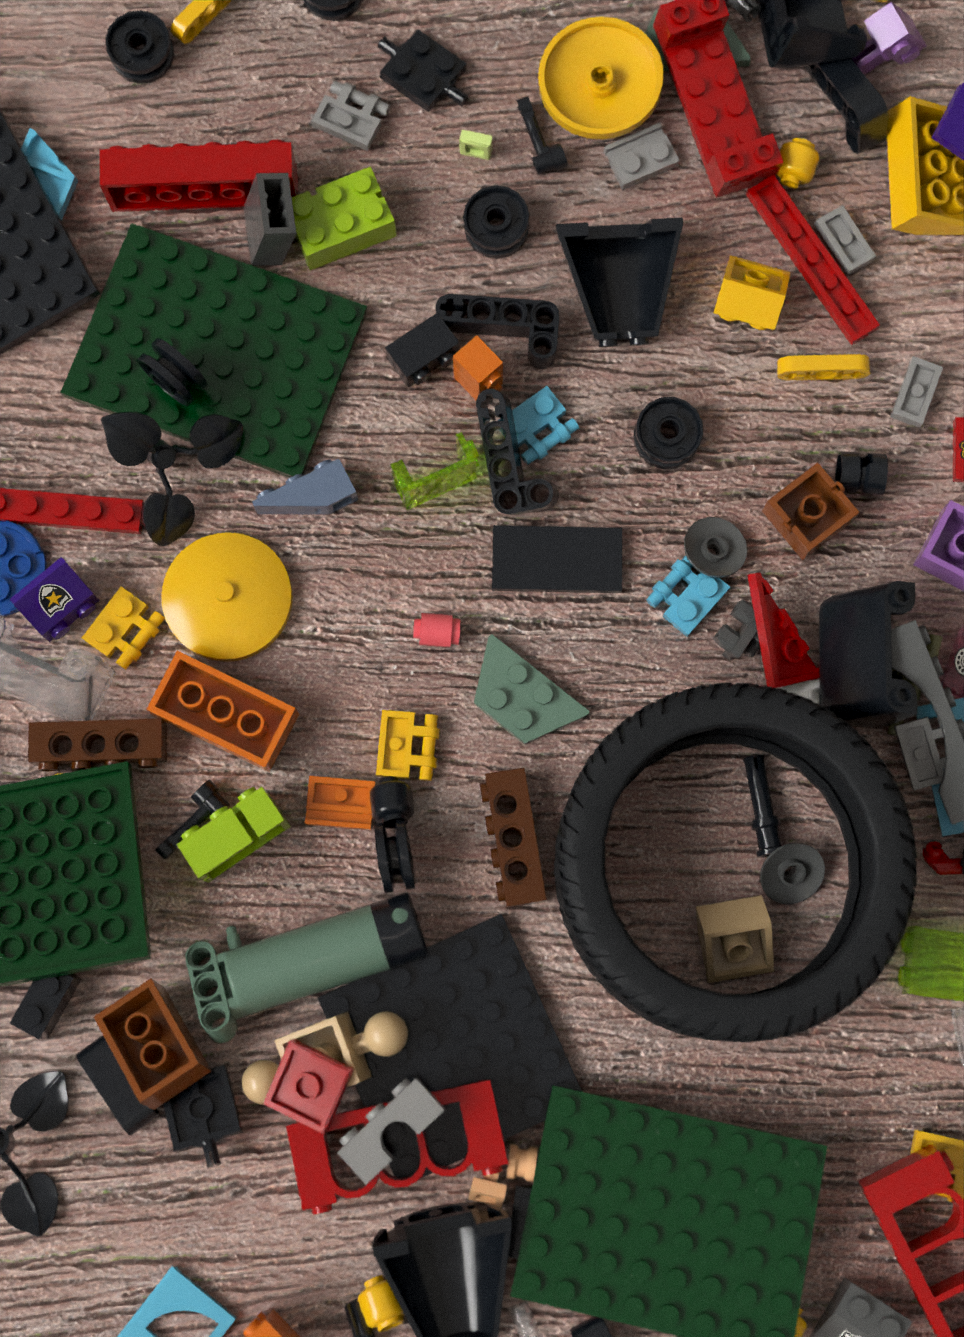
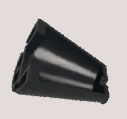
[556,217,683,347]
[372,1203,512,1337]

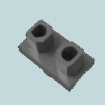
[713,600,760,661]

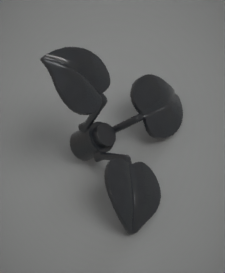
[101,412,243,547]
[0,1071,69,1237]

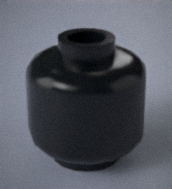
[369,777,415,829]

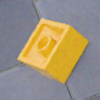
[713,255,790,330]

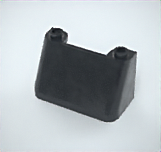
[756,0,867,70]
[819,581,917,729]

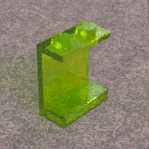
[390,432,479,510]

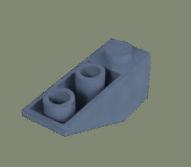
[252,458,358,515]

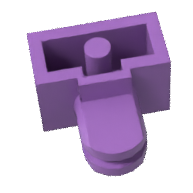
[851,2,927,74]

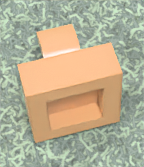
[468,1173,507,1207]

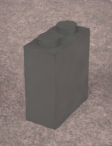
[243,173,296,266]

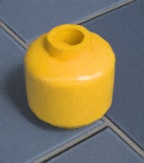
[776,138,820,188]
[358,1275,405,1332]

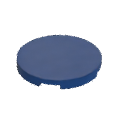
[0,521,47,617]

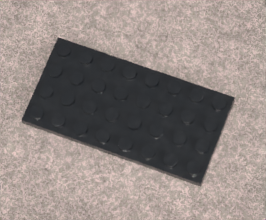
[0,109,101,355]

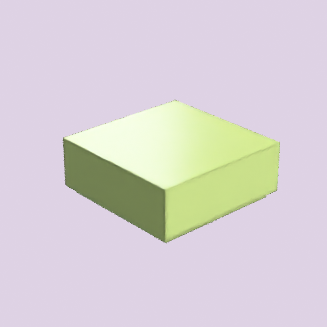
[459,129,492,160]

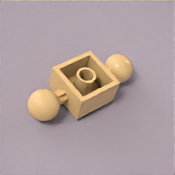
[242,1012,408,1104]

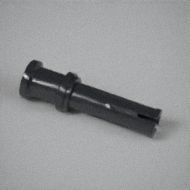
[743,755,782,858]

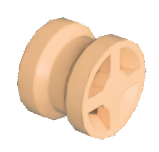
[506,1144,538,1182]

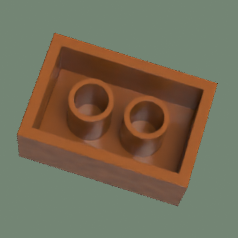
[94,978,211,1110]

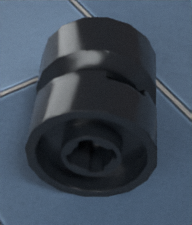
[835,451,888,496]

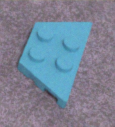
[21,128,79,221]

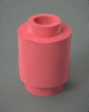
[413,613,461,647]

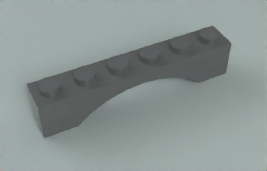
[891,620,964,825]

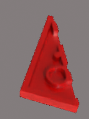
[747,572,819,688]

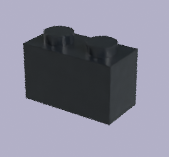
[385,313,460,388]
[10,974,82,1040]

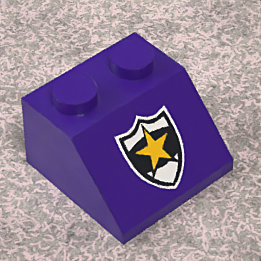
[9,557,100,642]

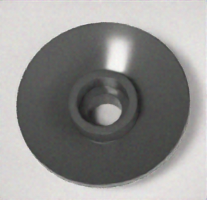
[684,517,747,578]
[760,843,825,904]

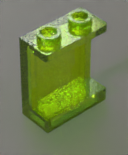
[898,925,964,1002]

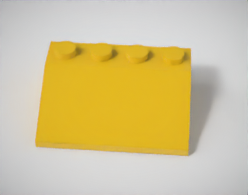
[887,96,964,235]

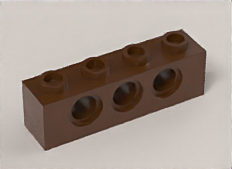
[28,718,167,772]
[480,767,547,908]

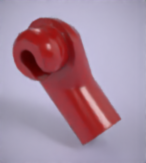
[923,841,963,875]

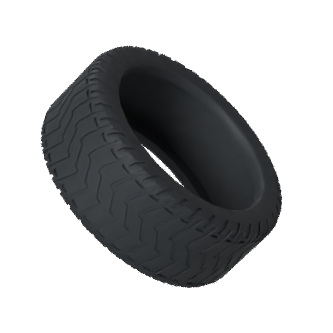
[554,682,917,1042]

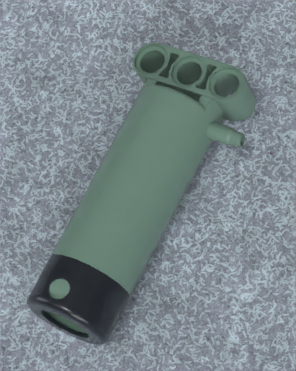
[185,893,428,1043]

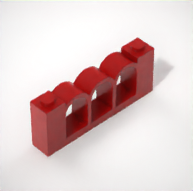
[286,1079,508,1215]
[858,1144,964,1337]

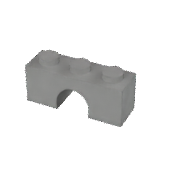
[337,1077,445,1185]

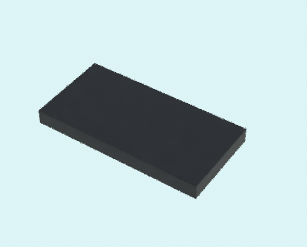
[492,525,622,593]

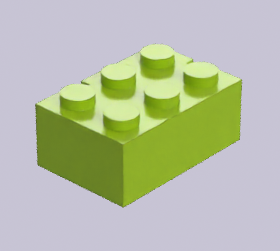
[292,166,396,271]
[176,787,291,883]

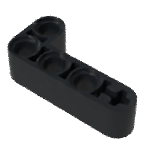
[804,59,888,154]
[435,294,559,369]
[476,389,559,515]

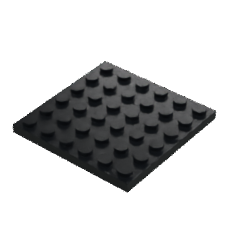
[318,914,582,1188]

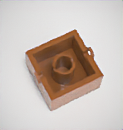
[762,463,860,560]

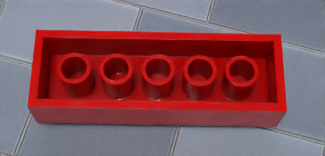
[99,139,298,212]

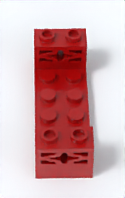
[653,0,784,198]

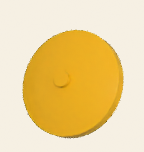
[538,17,663,139]
[161,532,293,662]

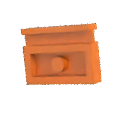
[304,776,376,830]

